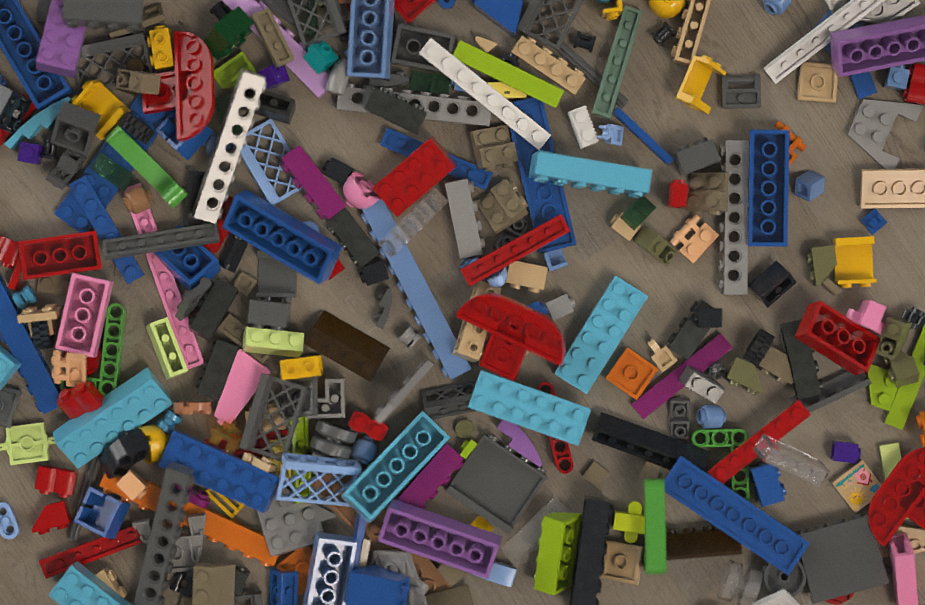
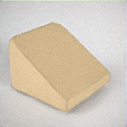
[475,36,498,54]

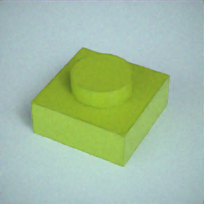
[459,438,478,459]

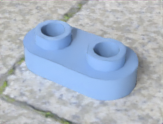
[486,266,508,288]
[0,502,20,539]

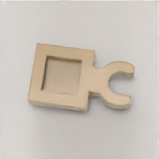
[242,452,278,473]

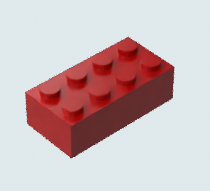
[372,136,457,217]
[17,231,102,280]
[794,301,880,375]

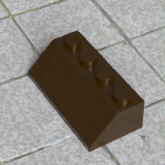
[304,310,390,382]
[665,526,743,561]

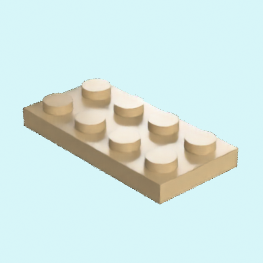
[860,168,925,208]

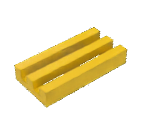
[205,489,245,519]

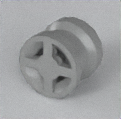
[398,326,422,350]

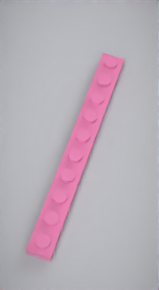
[123,183,205,369]

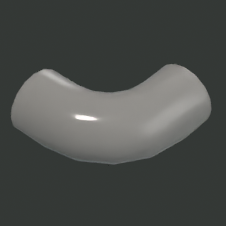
[325,58,350,96]

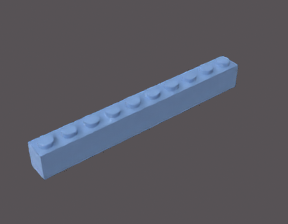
[361,199,471,379]

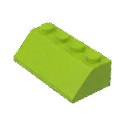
[533,512,582,596]

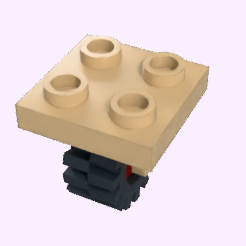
[17,304,63,350]

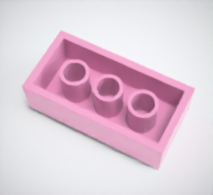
[55,273,114,357]

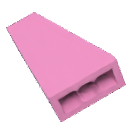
[214,348,272,427]
[888,533,918,605]

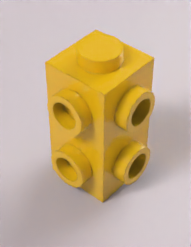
[147,25,175,71]

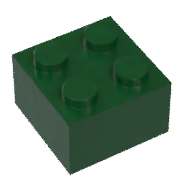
[204,6,255,61]

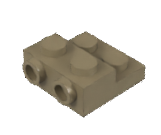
[470,125,518,172]
[686,172,729,215]
[477,179,529,234]

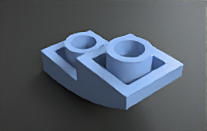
[473,561,517,587]

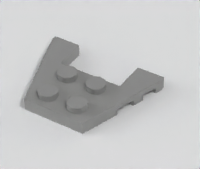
[847,99,923,169]
[132,513,206,573]
[371,549,428,605]

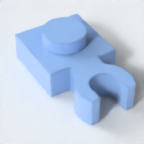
[597,124,624,146]

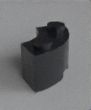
[99,429,150,479]

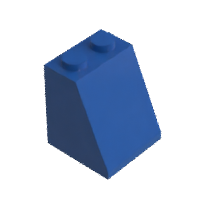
[472,0,523,37]
[345,564,410,605]

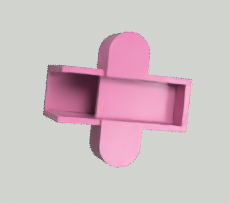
[846,300,887,335]

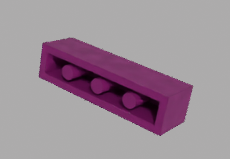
[280,145,347,222]
[396,442,464,509]

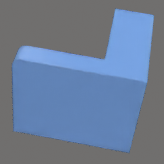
[794,170,825,202]
[543,248,568,272]

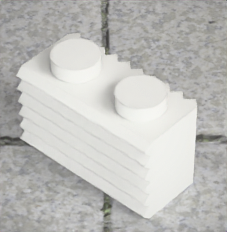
[567,106,599,149]

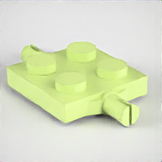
[0,422,56,465]

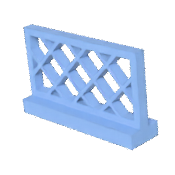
[232,119,301,206]
[275,453,361,507]

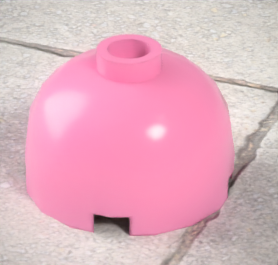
[343,171,381,209]

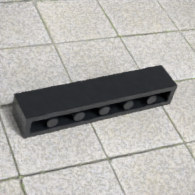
[592,412,710,471]

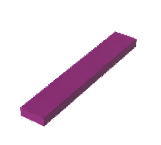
[631,333,733,419]

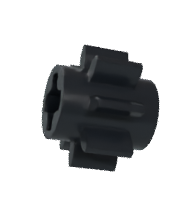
[902,307,925,330]

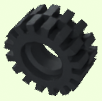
[118,111,155,145]
[743,329,775,366]

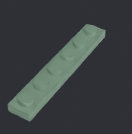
[591,5,643,120]

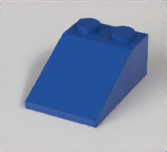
[154,225,221,290]

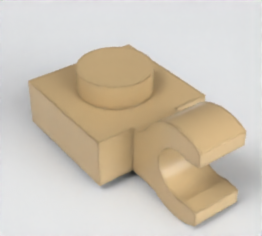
[646,338,678,372]

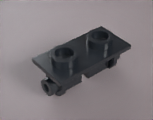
[219,233,248,273]

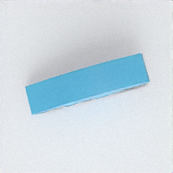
[5,97,72,150]

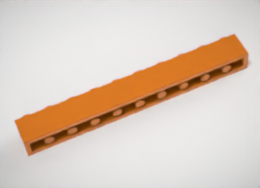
[99,471,279,567]

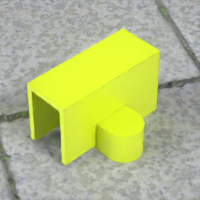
[611,500,645,543]

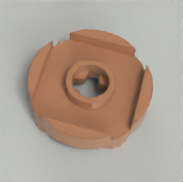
[173,401,212,415]

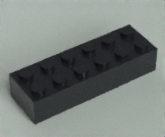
[569,495,613,605]

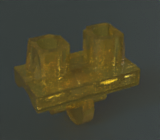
[209,420,242,454]

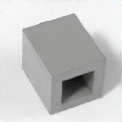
[545,294,576,321]

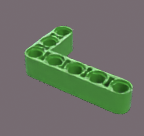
[104,125,188,208]
[60,303,127,397]
[690,428,750,502]
[643,479,666,574]

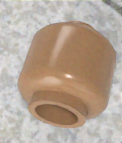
[123,186,153,214]

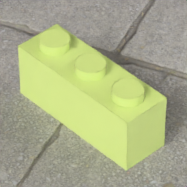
[146,317,188,380]
[242,327,304,358]

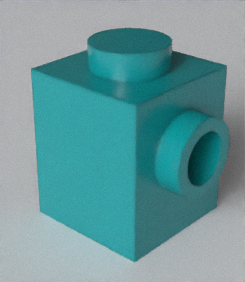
[303,40,339,74]

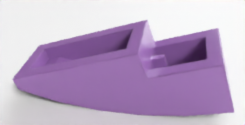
[497,419,542,467]

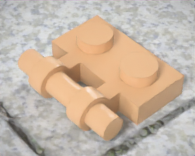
[669,215,719,264]
[51,350,87,387]

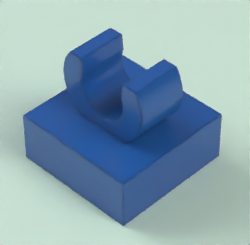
[859,208,887,235]

